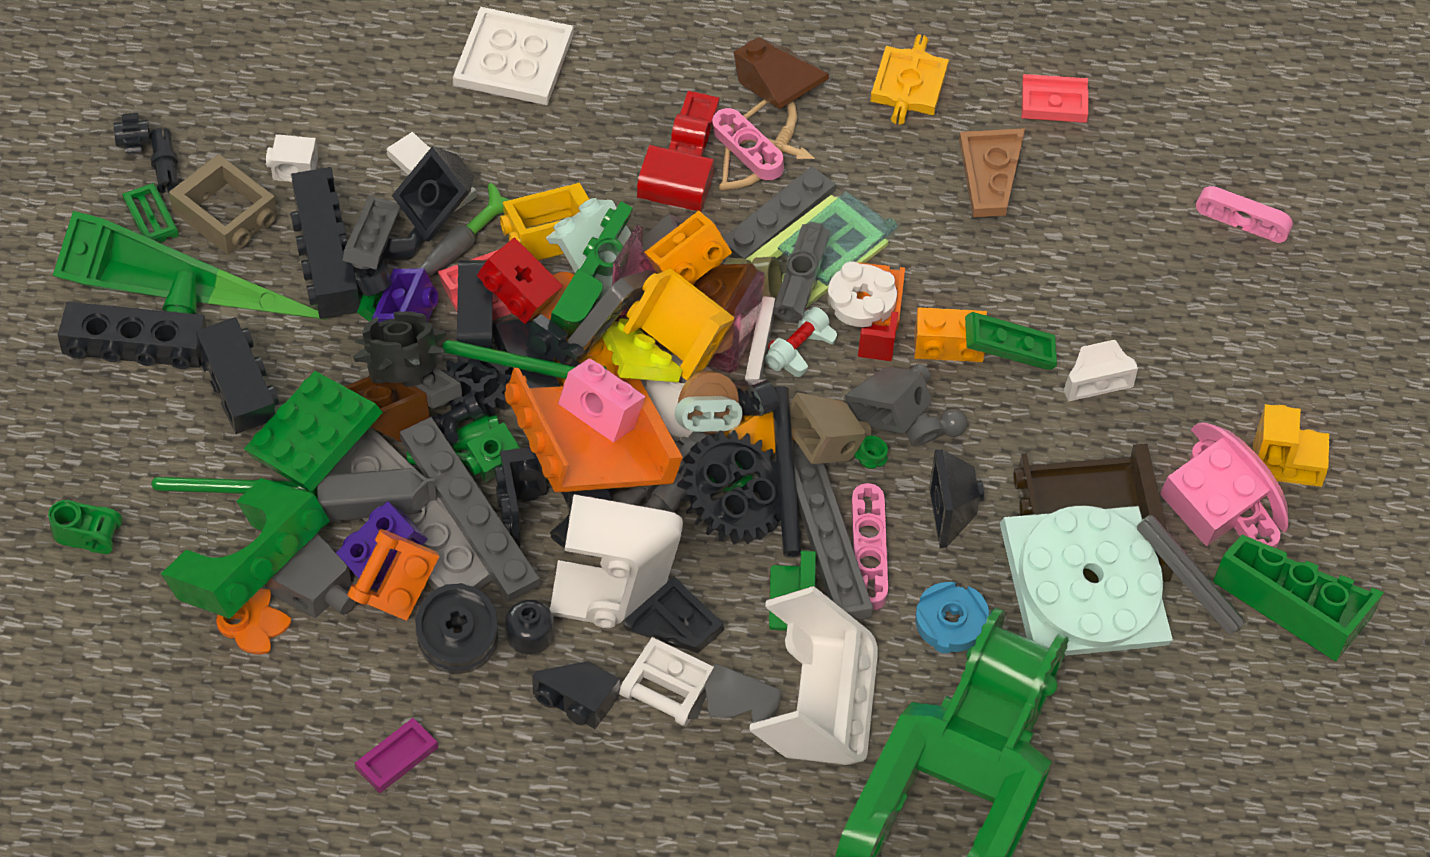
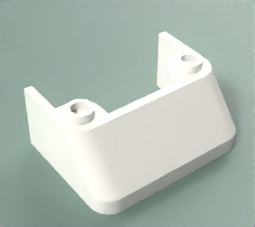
[550,494,683,628]
[749,586,878,765]

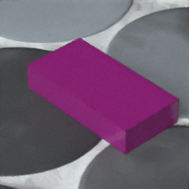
[355,718,438,793]

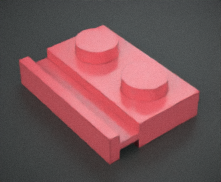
[1021,74,1088,123]

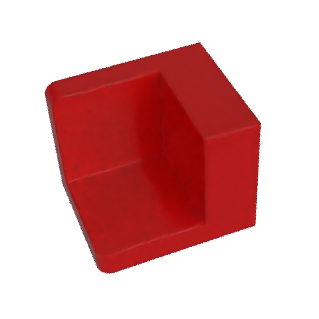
[858,311,899,362]

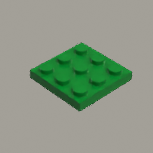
[244,371,383,493]

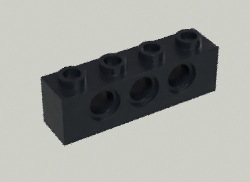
[57,302,207,369]

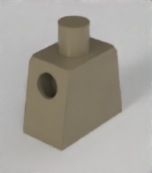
[790,393,871,464]

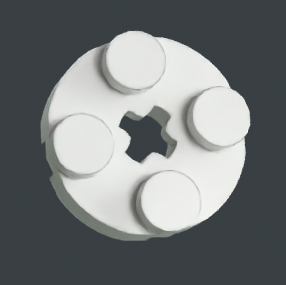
[827,261,897,327]

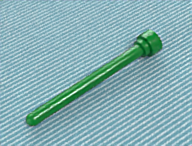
[442,340,607,379]
[151,477,318,500]

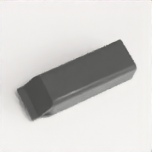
[317,468,437,521]

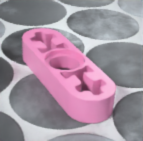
[712,108,784,180]
[1196,186,1293,243]

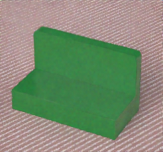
[769,551,816,631]

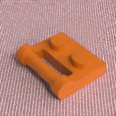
[347,529,440,621]

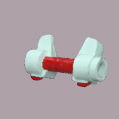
[765,307,837,377]

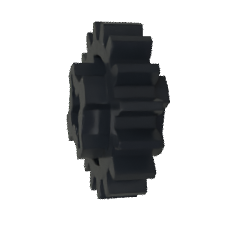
[441,356,511,420]

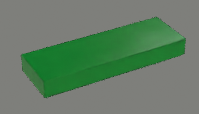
[965,312,1057,370]

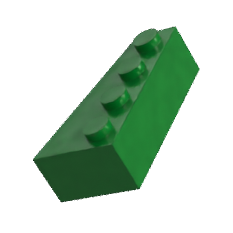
[1213,535,1384,662]

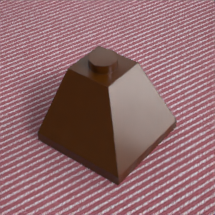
[733,37,829,109]
[344,376,430,443]

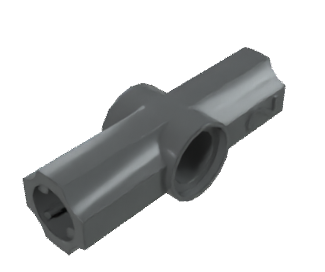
[773,221,831,323]

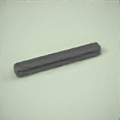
[1136,515,1245,634]

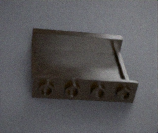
[1013,444,1173,583]

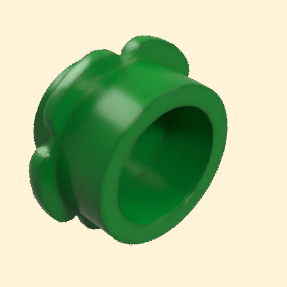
[854,436,888,469]

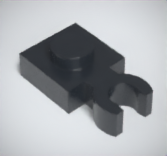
[525,314,586,367]

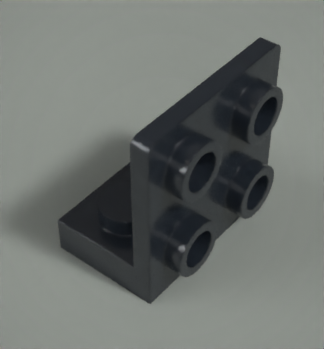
[495,447,547,548]

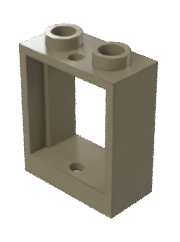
[169,154,277,255]

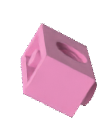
[558,358,645,443]

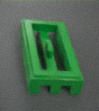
[122,183,179,243]

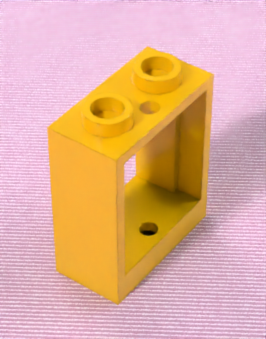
[499,183,590,260]

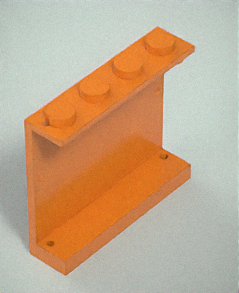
[505,365,683,492]

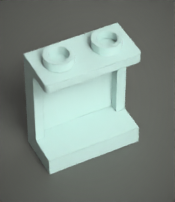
[546,198,651,300]

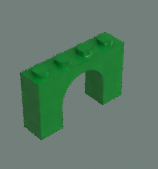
[161,478,330,619]

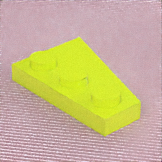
[602,318,683,383]

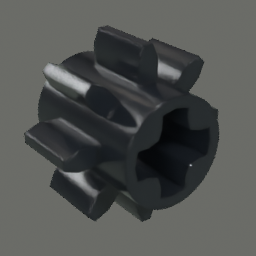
[114,112,151,154]

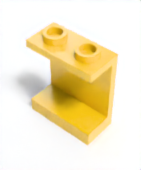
[623,268,735,381]

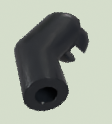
[383,227,425,260]

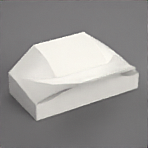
[1064,340,1138,402]

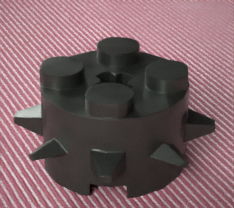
[353,311,446,387]

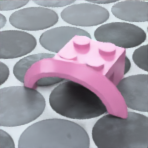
[1160,422,1288,546]

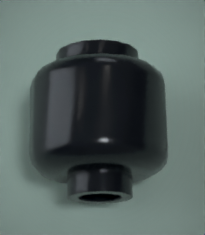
[505,600,554,655]

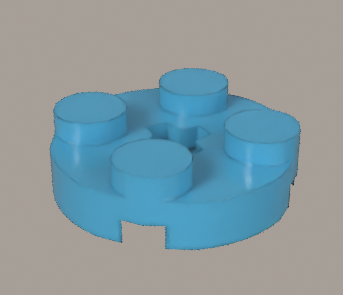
[915,582,989,654]

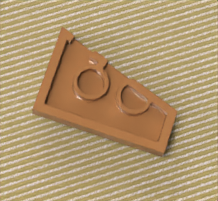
[959,128,1025,217]

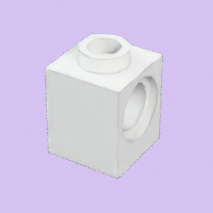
[266,134,318,182]

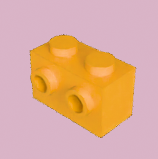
[644,211,732,285]
[914,307,987,362]

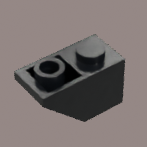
[532,661,620,729]

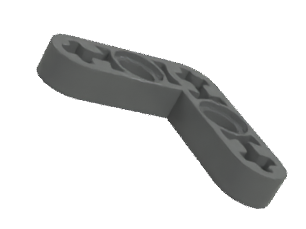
[567,270,654,362]

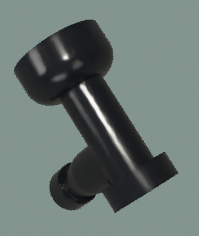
[432,390,487,444]

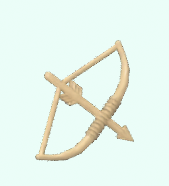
[712,100,816,191]

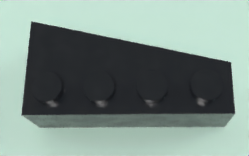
[290,167,360,319]

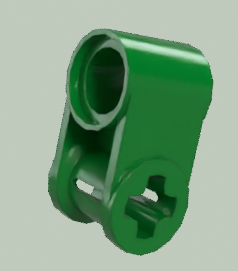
[48,500,123,555]

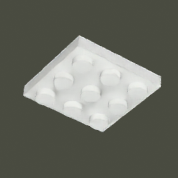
[453,7,574,106]

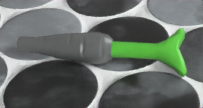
[419,183,510,277]

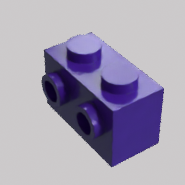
[372,268,439,323]
[336,501,428,591]

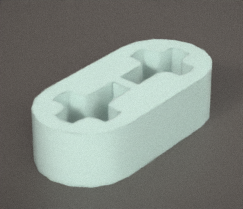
[675,396,743,432]

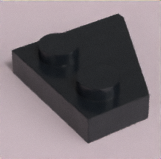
[622,577,725,653]

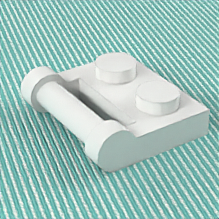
[619,637,713,727]

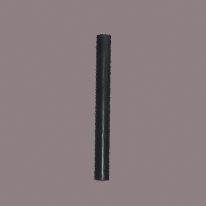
[773,386,801,558]

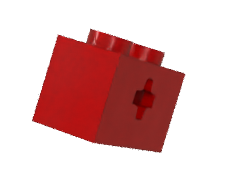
[476,237,563,324]

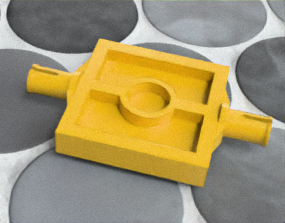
[870,35,949,125]

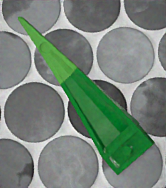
[53,211,328,320]

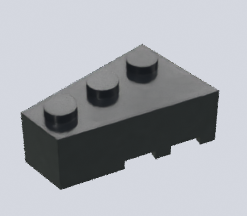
[196,317,279,434]

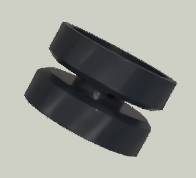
[415,583,498,674]

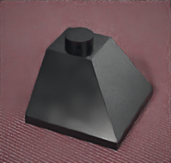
[392,146,474,242]
[929,449,984,548]

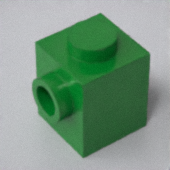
[464,422,520,483]

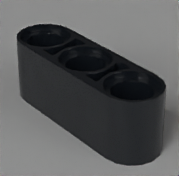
[457,260,493,349]

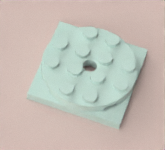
[1000,506,1173,656]

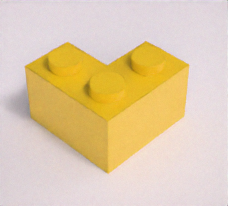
[1253,404,1329,487]

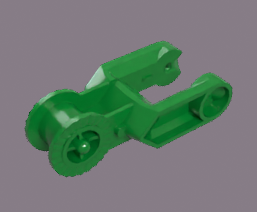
[835,607,1069,857]

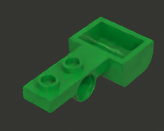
[550,201,633,338]

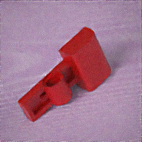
[637,91,720,212]

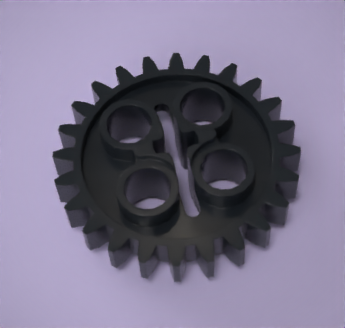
[677,430,781,545]

